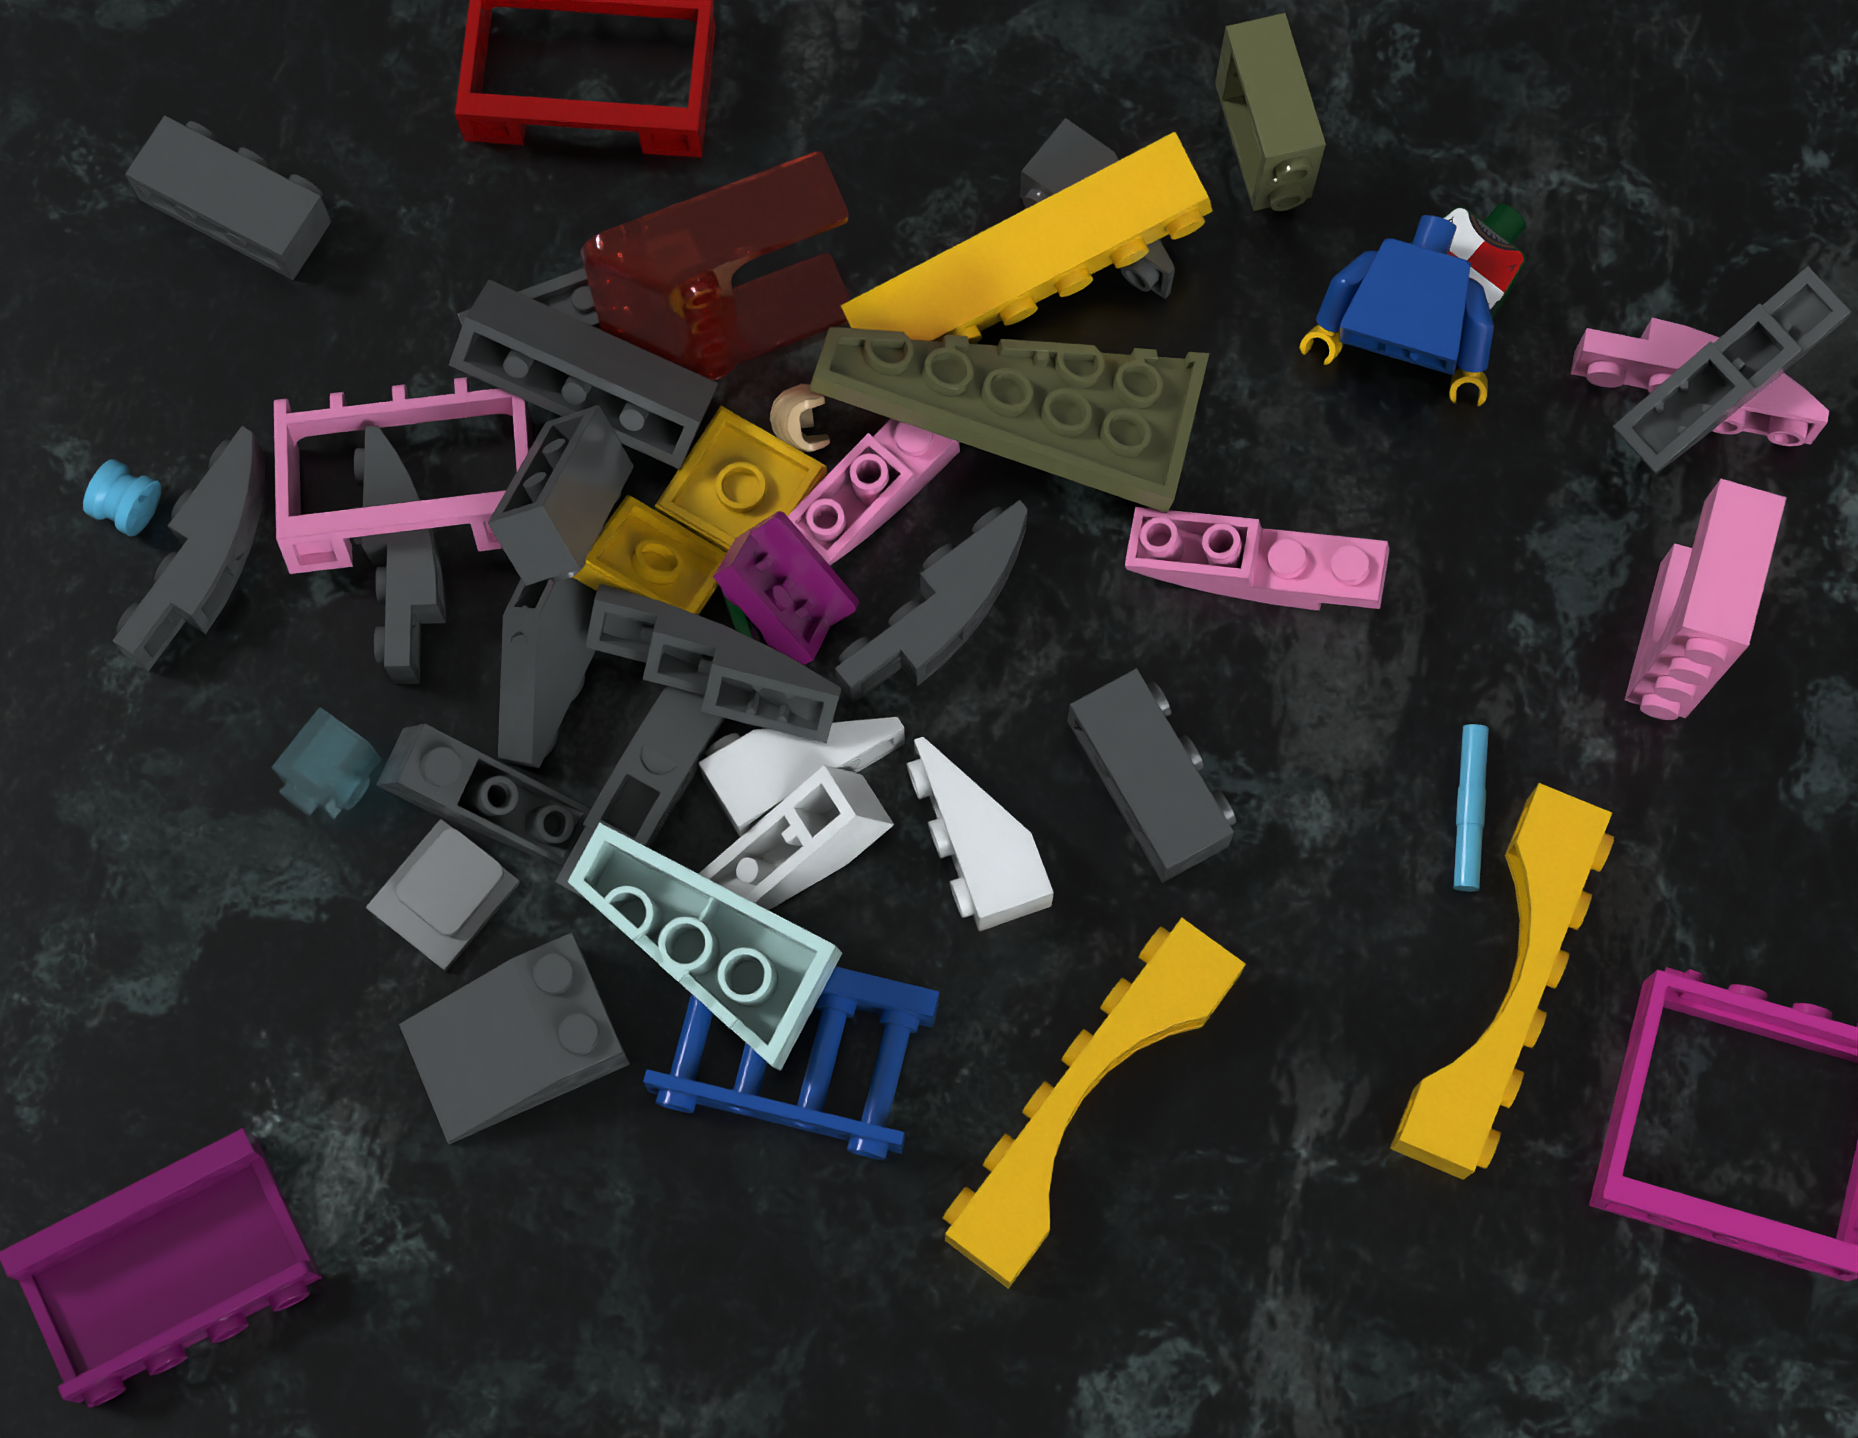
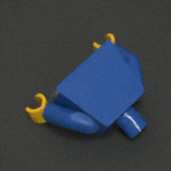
[1300,215,1494,406]

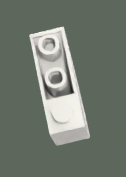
[907,737,1054,932]

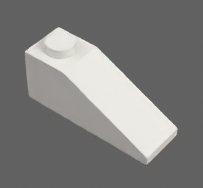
[699,717,905,837]
[699,765,894,910]

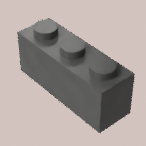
[125,115,332,280]
[488,405,634,586]
[1067,668,1236,883]

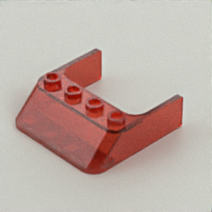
[580,151,850,381]

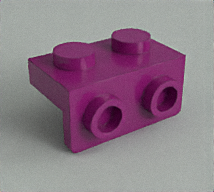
[713,511,859,665]

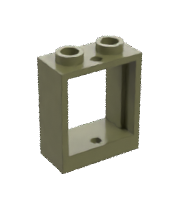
[1215,13,1326,211]

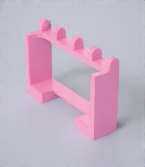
[274,377,534,574]

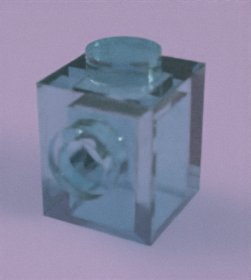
[271,707,381,819]

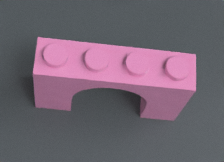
[1625,479,1786,720]

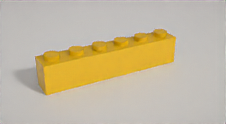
[841,132,1213,344]

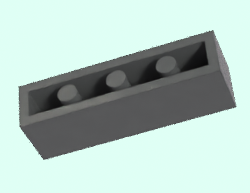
[449,279,718,469]

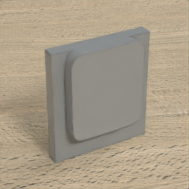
[366,819,520,972]

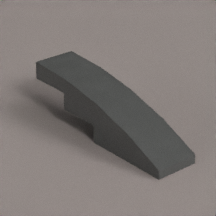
[1613,266,1851,474]
[585,583,841,744]

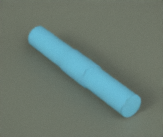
[1453,724,1489,892]

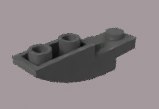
[113,426,265,672]
[353,426,446,684]
[835,500,1028,705]
[555,685,726,900]

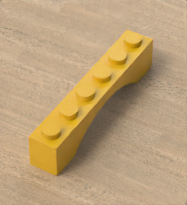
[1390,783,1614,1180]
[943,918,1246,1289]

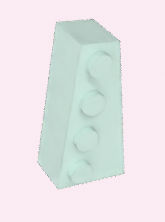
[568,823,842,1071]

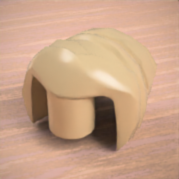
[770,384,830,453]

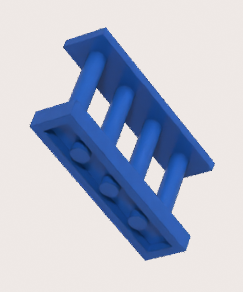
[643,966,939,1160]

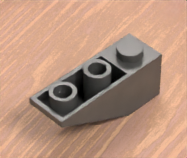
[1020,118,1175,299]
[498,577,597,768]
[376,724,591,867]

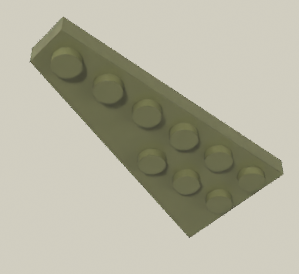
[809,327,1209,513]

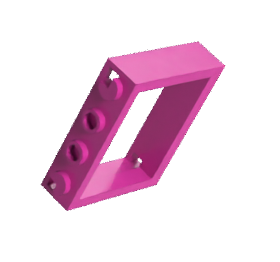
[1589,967,1858,1282]

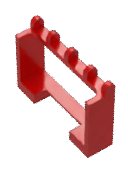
[455,0,716,158]

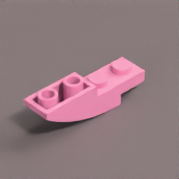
[1571,318,1829,446]
[787,418,960,566]
[1125,507,1389,611]

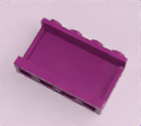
[0,1128,322,1407]

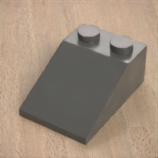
[399,932,630,1144]

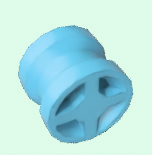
[83,459,161,536]

